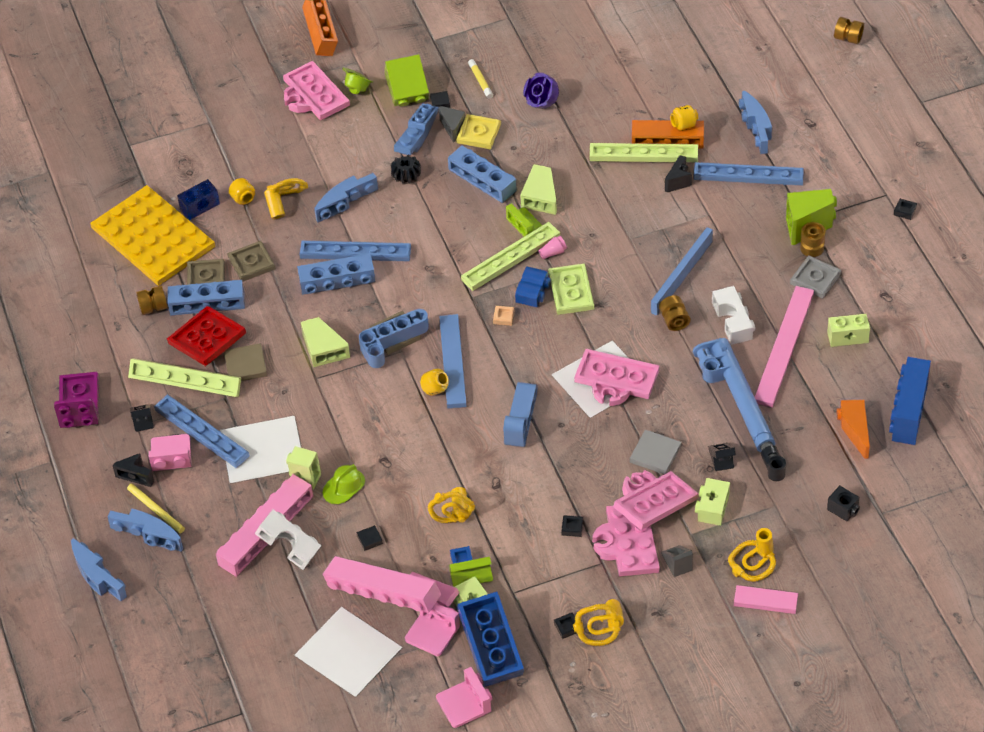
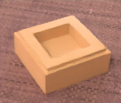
[493,306,515,326]

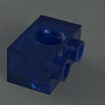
[177,179,220,220]

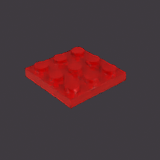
[167,306,246,367]

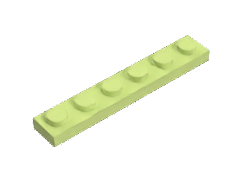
[589,143,698,162]
[461,222,560,291]
[128,358,241,397]

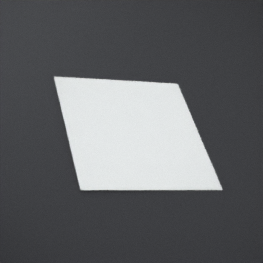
[552,341,628,418]
[220,416,301,483]
[295,607,402,697]

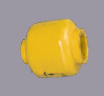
[670,105,698,130]
[229,178,255,205]
[420,368,449,396]

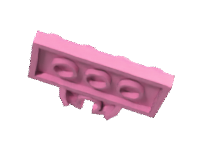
[283,61,350,121]
[574,349,659,406]
[614,470,699,530]
[592,506,660,577]

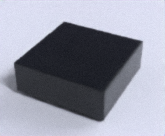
[430,91,450,108]
[893,198,917,220]
[561,515,583,537]
[356,525,383,551]
[554,612,577,639]

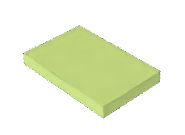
[548,263,594,315]

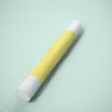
[468,59,493,99]

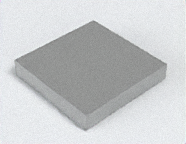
[790,255,841,299]
[630,430,681,474]

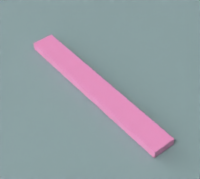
[755,286,814,408]

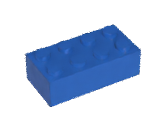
[889,357,931,445]
[458,592,524,687]

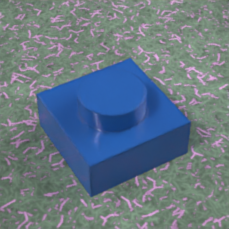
[450,546,473,564]

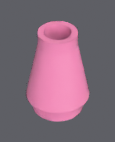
[538,236,567,260]

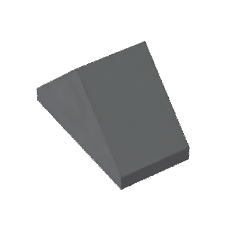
[438,106,465,142]
[661,545,693,577]

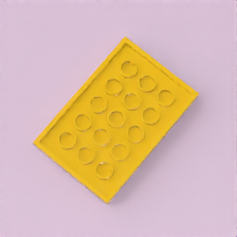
[90,185,216,286]

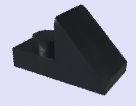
[665,155,692,192]
[130,404,154,432]
[708,443,736,471]
[113,453,154,487]

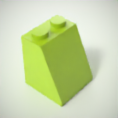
[385,54,429,107]
[786,189,837,245]

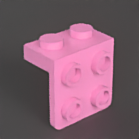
[149,434,191,471]
[405,602,460,656]
[436,667,492,728]

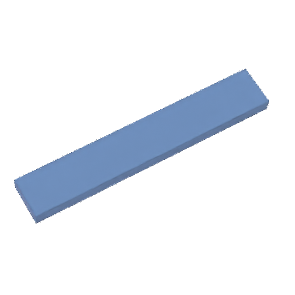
[694,162,804,186]
[651,227,713,315]
[299,241,411,261]
[439,314,467,409]
[154,394,250,468]

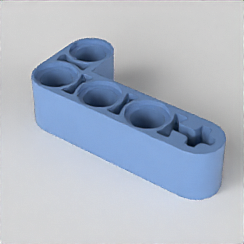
[359,309,429,368]
[503,382,538,447]

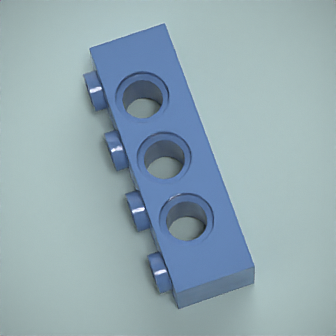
[448,145,517,203]
[297,254,375,295]
[168,280,245,316]

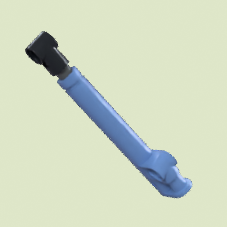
[692,338,786,482]

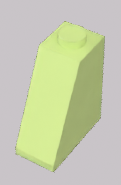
[520,164,557,215]
[301,317,350,367]

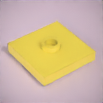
[456,114,501,149]

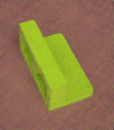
[506,203,543,237]
[449,556,493,587]

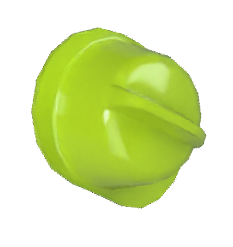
[342,67,373,95]
[322,464,365,504]

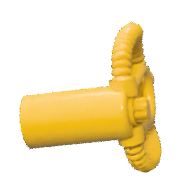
[264,178,308,219]
[427,487,475,523]
[728,528,776,582]
[573,599,624,646]

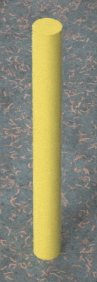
[127,483,185,534]

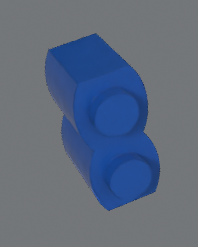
[515,266,551,307]

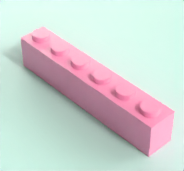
[216,474,313,577]
[323,556,441,613]

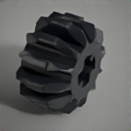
[391,154,421,184]

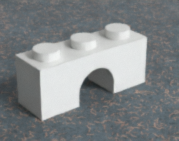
[712,286,755,345]
[255,509,321,570]

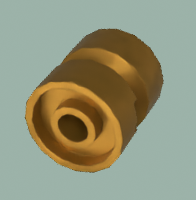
[834,17,865,45]
[800,222,826,257]
[136,285,168,315]
[659,295,691,331]

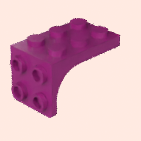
[54,372,99,428]

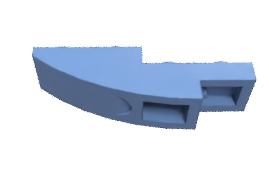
[739,91,772,154]
[394,103,438,156]
[314,173,378,222]
[108,509,183,552]
[71,538,127,602]

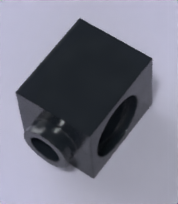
[827,485,860,522]

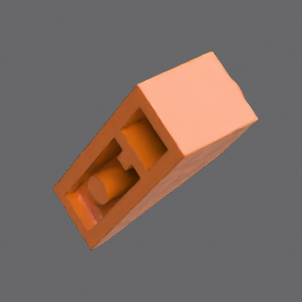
[836,400,870,459]

